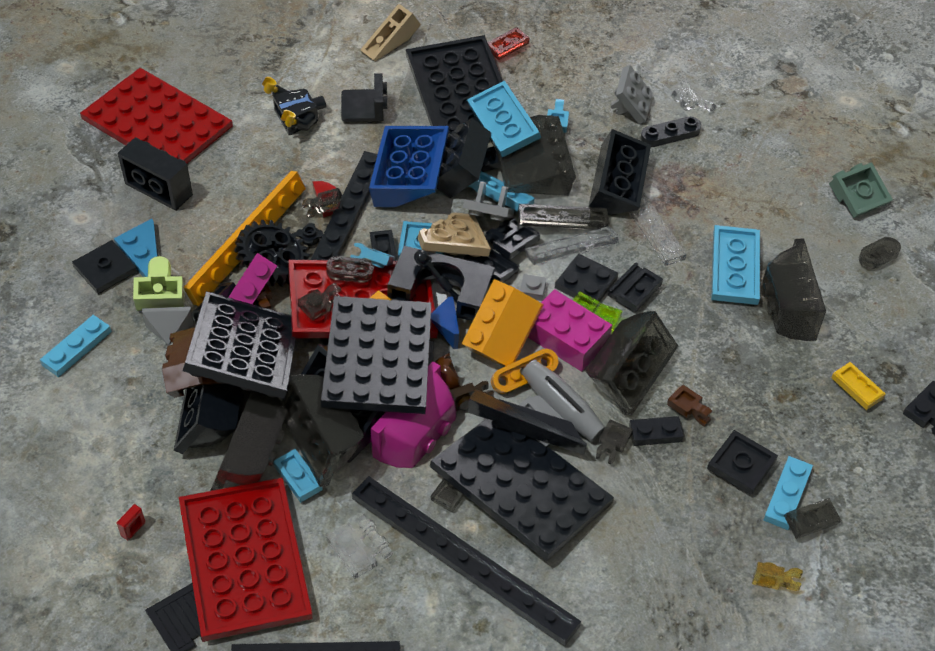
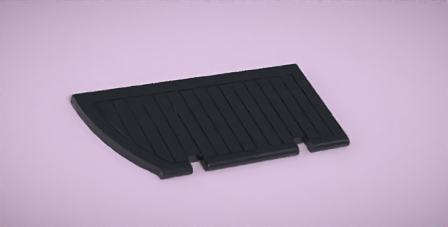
[145,583,202,651]

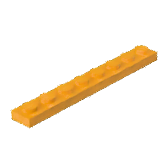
[183,171,306,306]

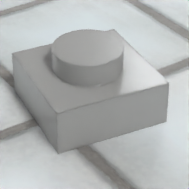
[520,274,546,301]

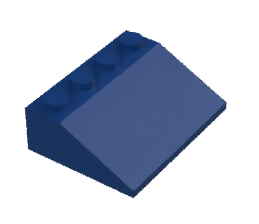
[369,126,449,207]

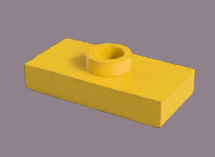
[831,362,886,410]

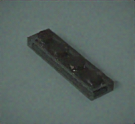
[518,204,610,230]

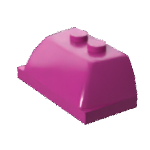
[371,361,457,468]

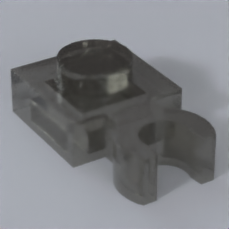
[596,419,633,465]

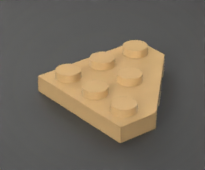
[417,212,491,257]

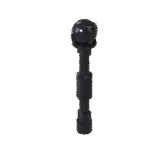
[414,250,459,305]

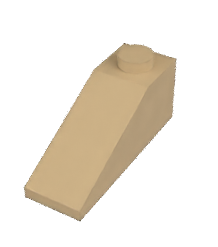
[360,4,421,62]

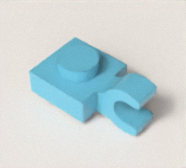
[545,99,569,133]
[350,243,395,268]

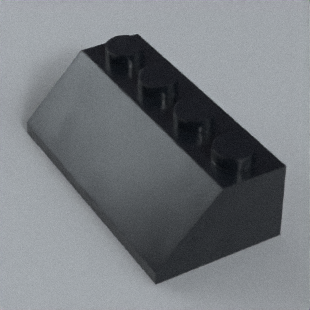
[588,129,651,215]

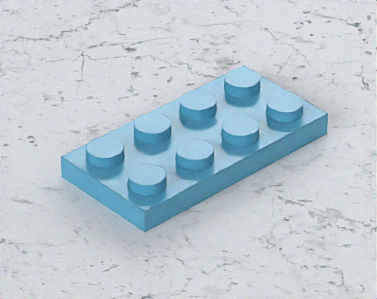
[467,81,541,157]
[711,225,760,305]

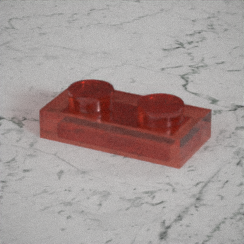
[488,27,530,60]

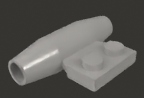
[519,360,606,447]

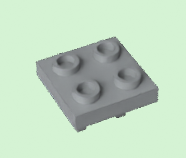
[611,65,653,124]
[463,181,515,221]

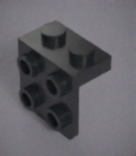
[341,73,388,122]

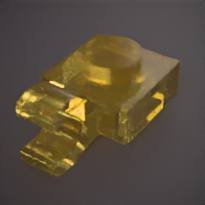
[752,562,803,591]

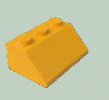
[461,279,544,366]

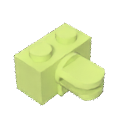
[133,256,184,311]

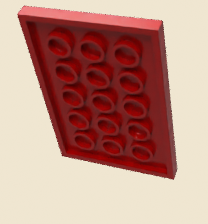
[80,68,233,164]
[288,260,438,338]
[178,478,313,642]

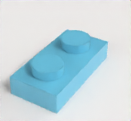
[273,449,323,503]

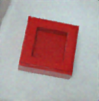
[116,504,145,541]

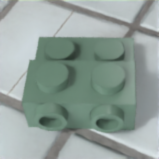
[829,162,893,218]

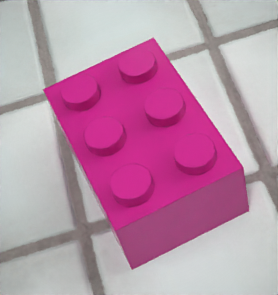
[528,289,612,372]

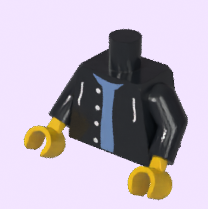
[262,76,326,135]

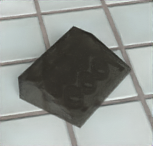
[495,115,576,196]

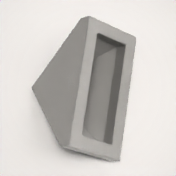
[142,307,194,345]

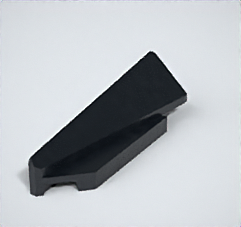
[468,389,587,454]

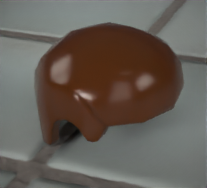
[435,353,461,390]

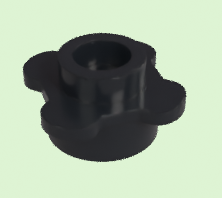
[296,223,323,246]

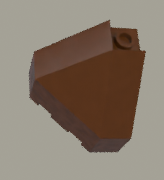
[162,327,221,398]

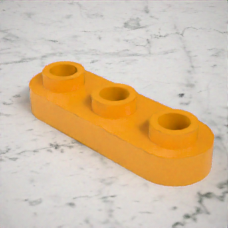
[491,349,558,394]

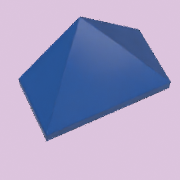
[431,297,459,349]

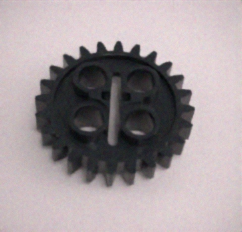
[234,220,309,287]

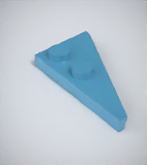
[114,219,158,277]

